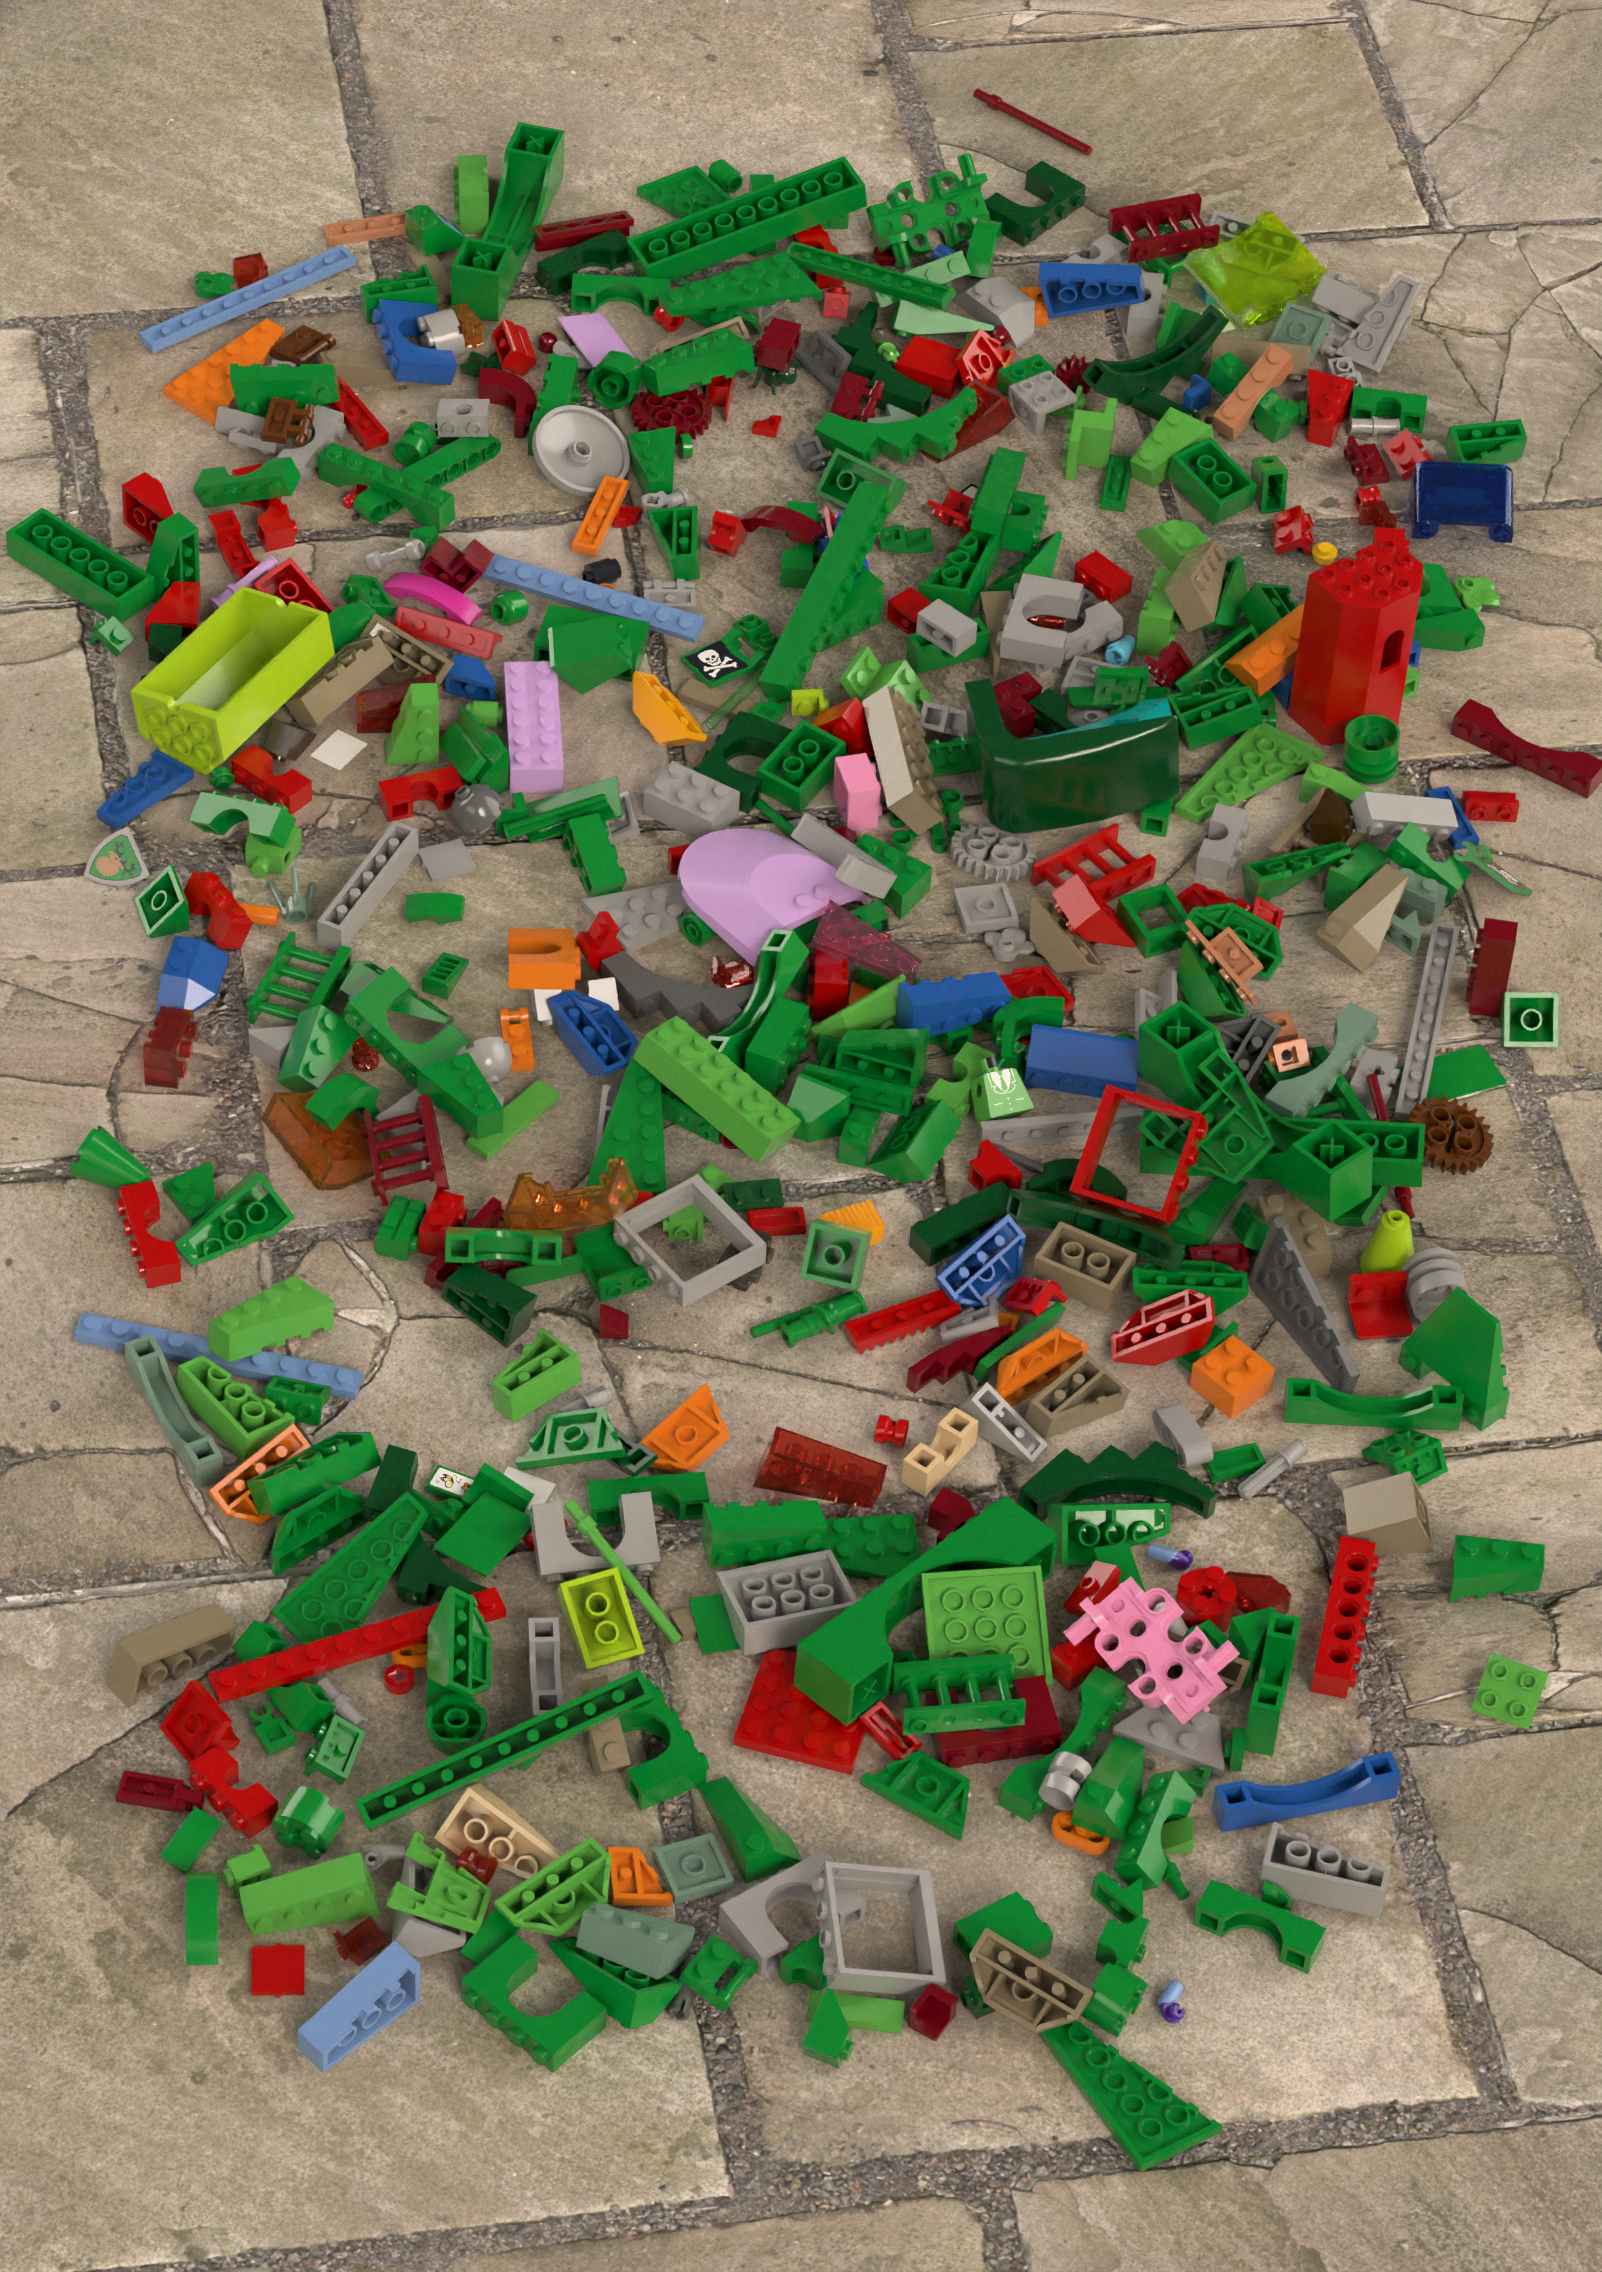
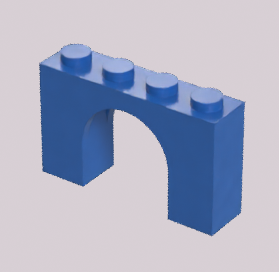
[372,299,457,385]

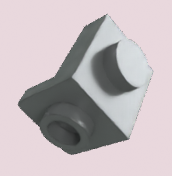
[793,435,832,472]

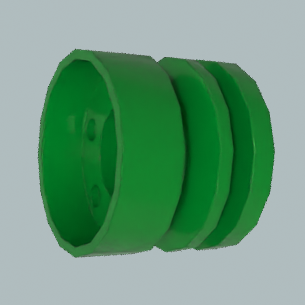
[1343,714,1400,784]

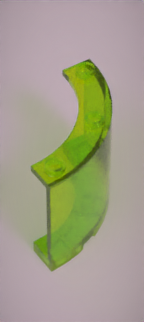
[1182,210,1329,328]

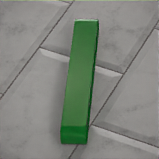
[353,433,501,524]

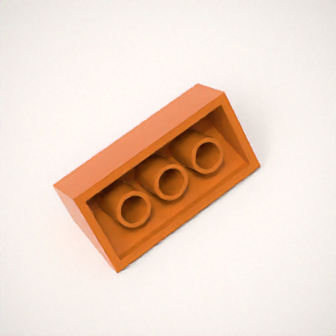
[1224,604,1304,697]

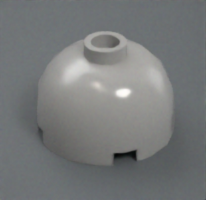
[455,1037,513,1088]

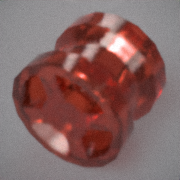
[352,1037,379,1072]

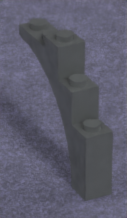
[600,951,755,1034]

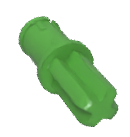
[875,339,900,363]

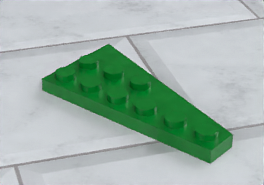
[637,165,776,257]
[658,251,822,317]
[581,1056,667,1203]
[271,1491,429,1674]
[782,1514,920,1580]
[1038,2020,1222,2173]

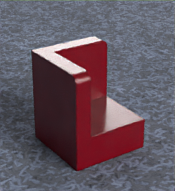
[909,1983,958,2041]

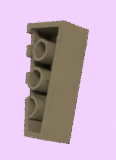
[107,1603,237,1708]

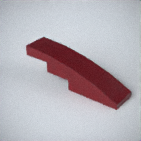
[906,1325,1013,1394]

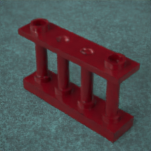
[1107,193,1220,263]
[360,1093,450,1207]

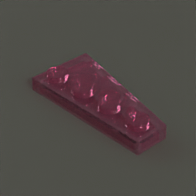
[810,899,922,985]

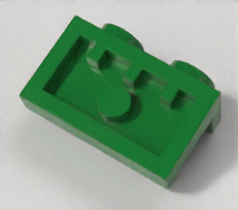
[341,574,397,616]
[926,737,973,777]
[264,1375,331,1426]
[303,1714,366,1785]

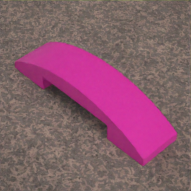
[382,572,482,625]

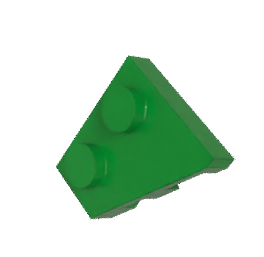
[162,1162,216,1226]

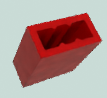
[893,335,962,399]

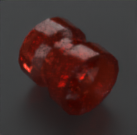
[455,1846,498,1886]

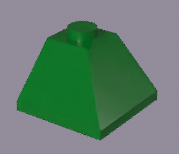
[787,1073,851,1142]

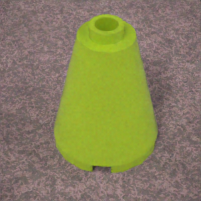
[1359,1210,1415,1274]

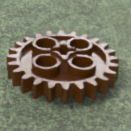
[1406,1096,1494,1175]

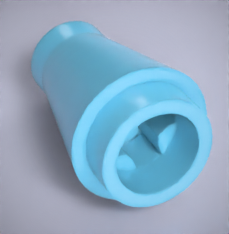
[1105,635,1137,666]

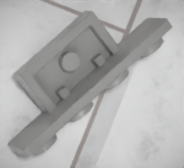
[214,406,312,455]
[1134,969,1178,1035]

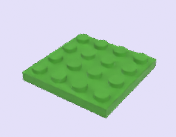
[920,1565,1053,1693]

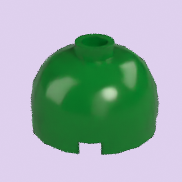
[425,1693,487,1756]

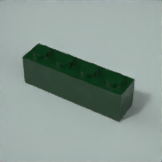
[909,1181,1011,1267]

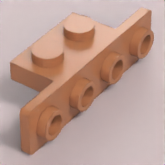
[1184,919,1263,1007]

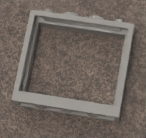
[613,1174,767,1308]
[812,1861,946,1996]

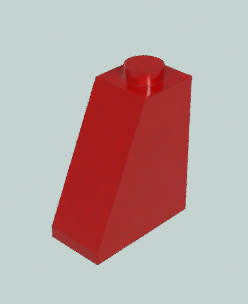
[145,581,201,642]

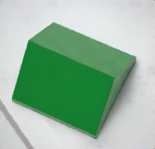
[134,865,189,938]
[1499,992,1559,1047]
[1228,1607,1276,1689]

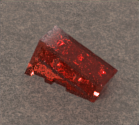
[356,673,436,734]
[143,1006,199,1089]

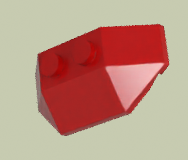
[1110,1289,1215,1366]

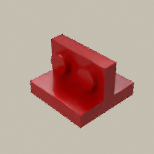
[159,1680,240,1763]

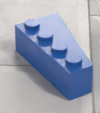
[895,972,1011,1037]

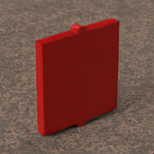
[251,1943,305,1998]

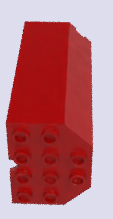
[1288,536,1424,746]

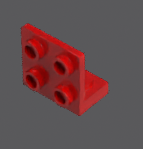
[926,488,974,535]
[1345,1271,1413,1340]

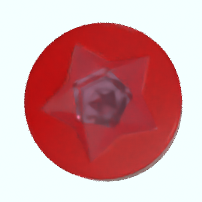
[384,1664,415,1695]

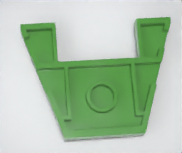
[386,1831,493,1934]

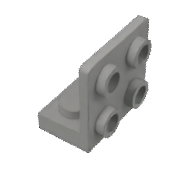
[1007,370,1077,437]

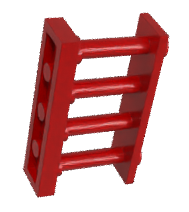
[1031,823,1156,902]

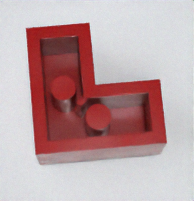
[812,697,875,758]

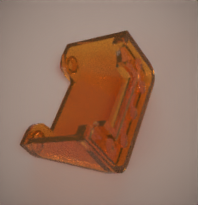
[502,1157,638,1231]

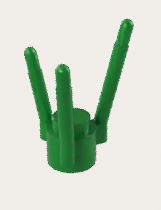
[996,1041,1027,1081]

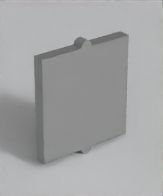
[417,838,476,882]

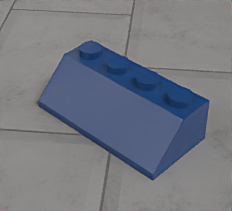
[1024,1024,1139,1098]

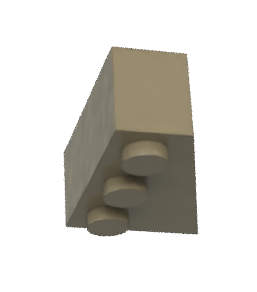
[1024,1353,1130,1439]

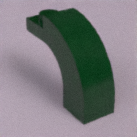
[1025,1158,1128,1211]

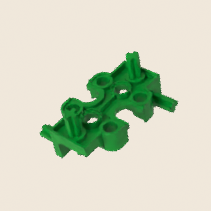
[866,153,990,270]

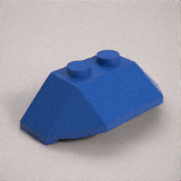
[156,936,229,1021]
[548,990,638,1076]
[935,1214,1026,1310]

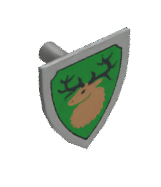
[84,826,150,886]

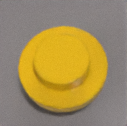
[1312,542,1338,565]

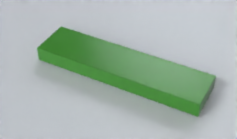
[466,1079,560,1161]

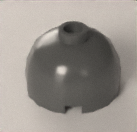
[450,784,505,836]

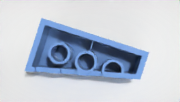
[297,1941,420,2073]

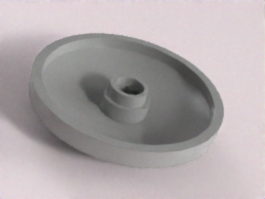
[532,405,630,497]

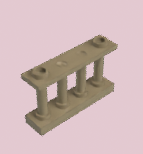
[1267,787,1375,893]

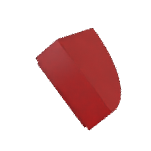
[752,415,782,438]
[613,505,642,528]

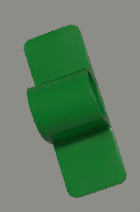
[506,1254,584,1287]

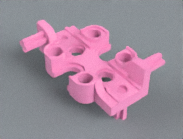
[1063,1577,1240,1725]

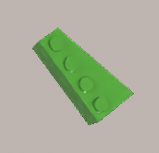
[453,155,489,234]

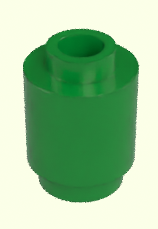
[708,159,743,192]

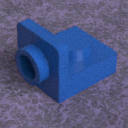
[1183,373,1212,410]

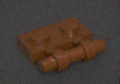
[261,397,315,448]

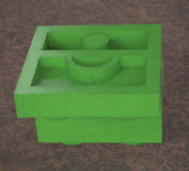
[1062,398,1118,481]
[839,646,933,715]

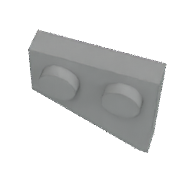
[1060,655,1124,695]
[941,1294,999,1345]

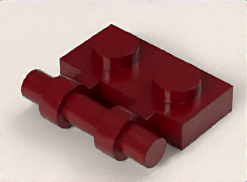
[830,371,884,423]

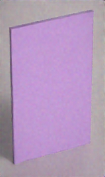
[557,313,635,368]

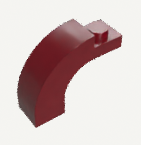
[479,368,536,438]

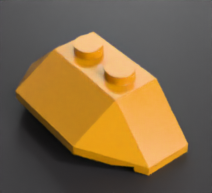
[633,671,707,746]

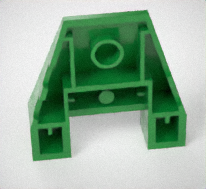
[1137,1048,1276,1185]
[1398,1288,1509,1432]

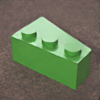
[1130,407,1214,488]
[384,683,439,765]
[492,1328,582,1423]

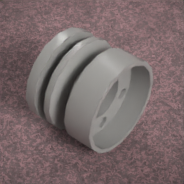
[1402,1248,1471,1322]

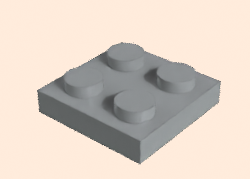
[953,882,1019,934]

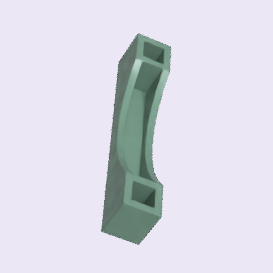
[1264,1002,1379,1118]
[125,1333,224,1488]

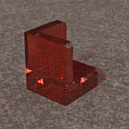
[233,253,268,289]

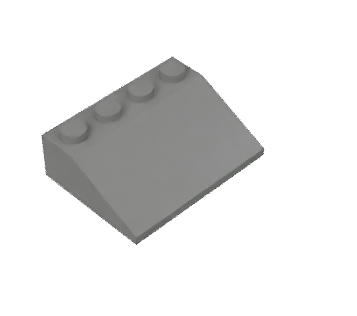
[716,1549,858,1656]

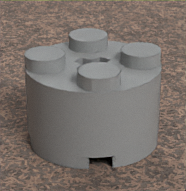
[417,309,466,358]

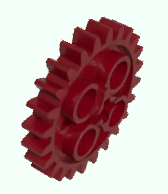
[631,389,712,444]

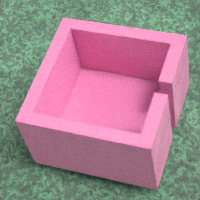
[833,753,884,831]

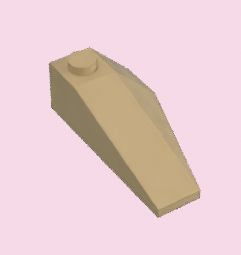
[434,1783,563,1879]

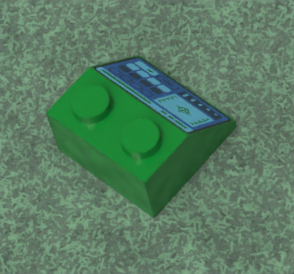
[405,205,466,256]

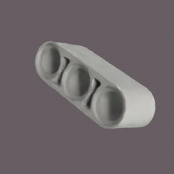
[1152,1403,1213,1468]

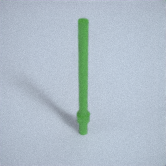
[564,1499,683,1645]

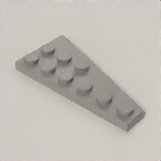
[580,881,692,954]

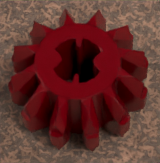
[1055,354,1093,395]

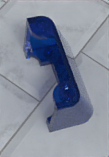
[1408,461,1514,543]

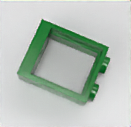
[1116,883,1190,959]

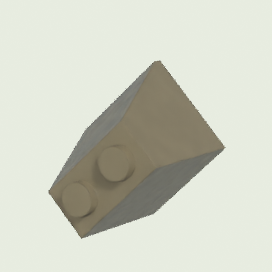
[1340,1471,1434,1553]

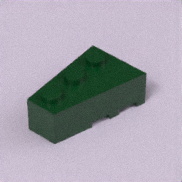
[441,1263,537,1348]

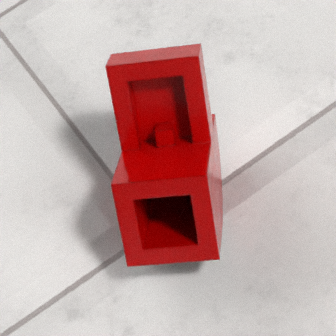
[576,911,626,971]

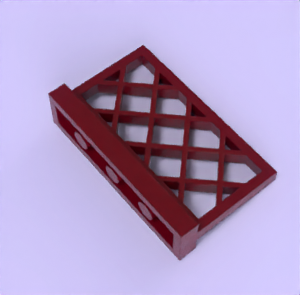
[424,1197,533,1289]

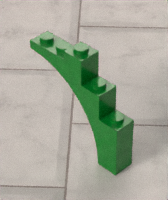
[814,386,978,465]

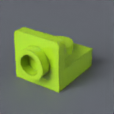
[790,689,830,716]

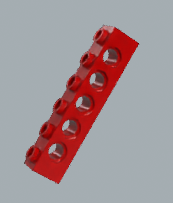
[1310,1536,1380,1699]

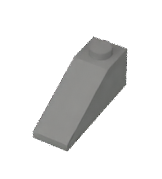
[958,1382,1048,1464]

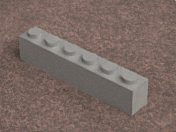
[317,821,418,952]

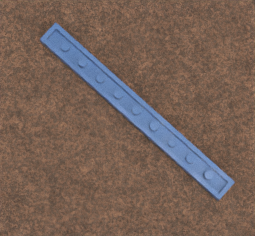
[139,245,356,353]
[480,553,706,643]
[74,1312,363,1401]

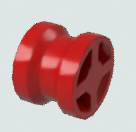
[654,305,685,332]
[1354,485,1381,513]

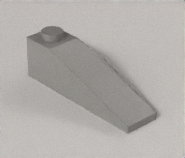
[392,1845,466,1958]

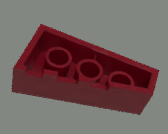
[1465,918,1518,1018]

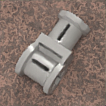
[640,487,690,527]

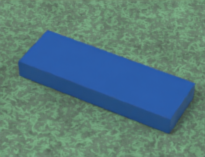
[1424,786,1480,850]

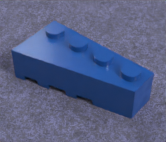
[1039,262,1145,318]

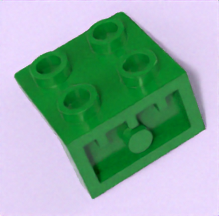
[1361,1427,1448,1487]

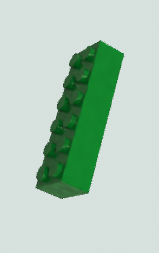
[6,508,155,624]

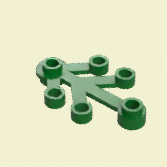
[889,789,965,854]

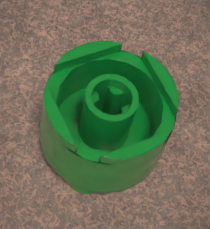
[587,350,645,410]
[272,1786,345,1860]
[1080,1960,1149,2038]

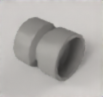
[1038,1752,1092,1811]

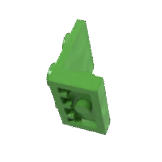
[1471,1653,1550,1730]

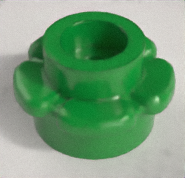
[209,767,235,790]

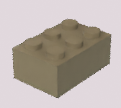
[1256,1193,1333,1278]
[1032,1221,1137,1313]

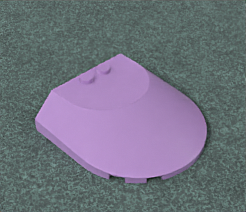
[678,828,872,967]

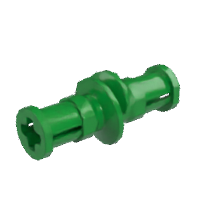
[779,1289,867,1348]

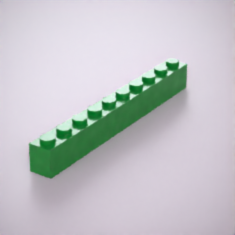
[758,482,893,702]
[355,1669,654,1832]

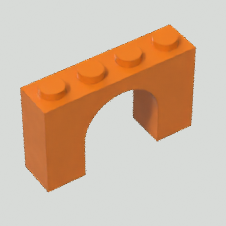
[508,928,581,990]

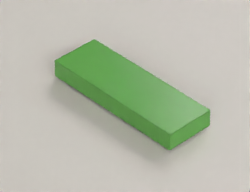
[806,1989,905,2034]

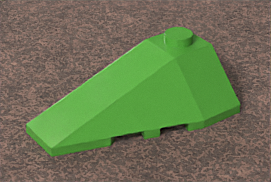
[1299,762,1373,816]

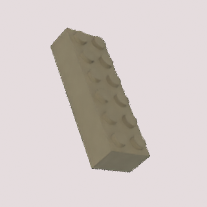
[862,685,944,836]

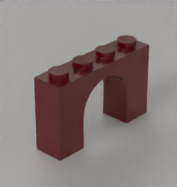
[924,1675,1062,1768]

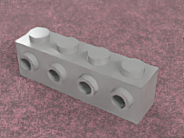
[1350,791,1458,841]

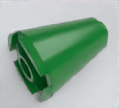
[70,1125,153,1191]

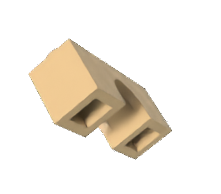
[901,1407,979,1496]

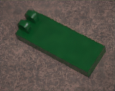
[1131,388,1201,421]

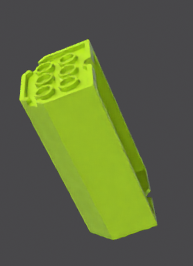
[130,586,335,775]

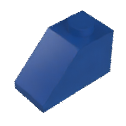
[445,654,496,702]

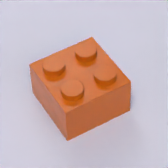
[1190,1335,1275,1420]

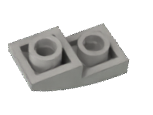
[1326,356,1365,388]

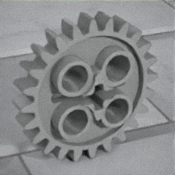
[950,822,1037,882]

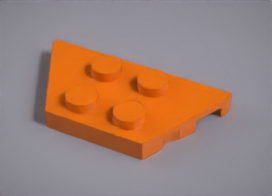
[638,1383,729,1474]

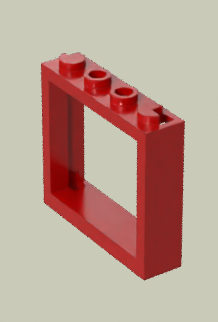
[1069,1084,1208,1226]

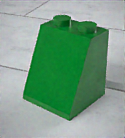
[548,615,632,694]

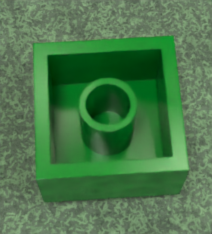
[800,1218,872,1290]

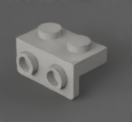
[606,791,641,845]

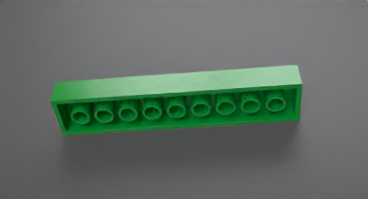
[626,156,867,282]
[1139,1110,1425,1187]

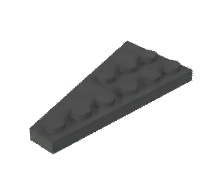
[1248,1218,1360,1394]

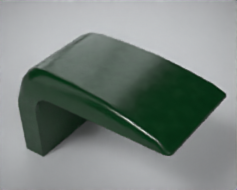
[964,678,1180,834]

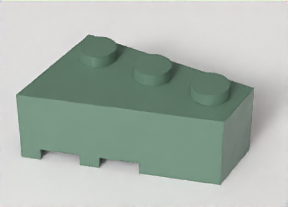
[576,1903,695,1980]

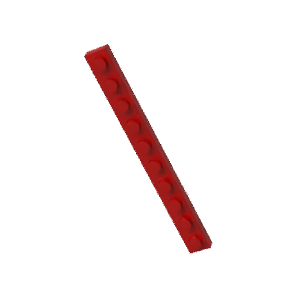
[208,1587,507,1704]

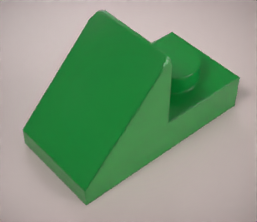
[1091,1871,1143,1923]

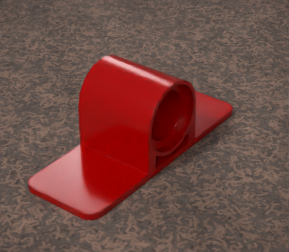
[706,372,736,421]

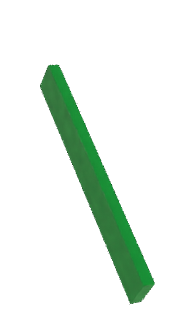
[784,241,956,310]

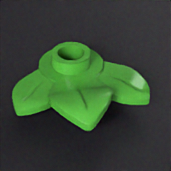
[1453,577,1500,614]

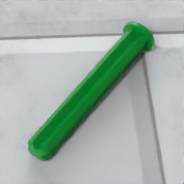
[502,793,608,843]

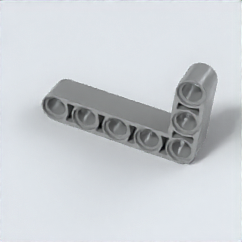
[791,812,897,899]

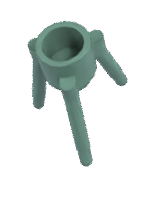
[268,865,316,924]

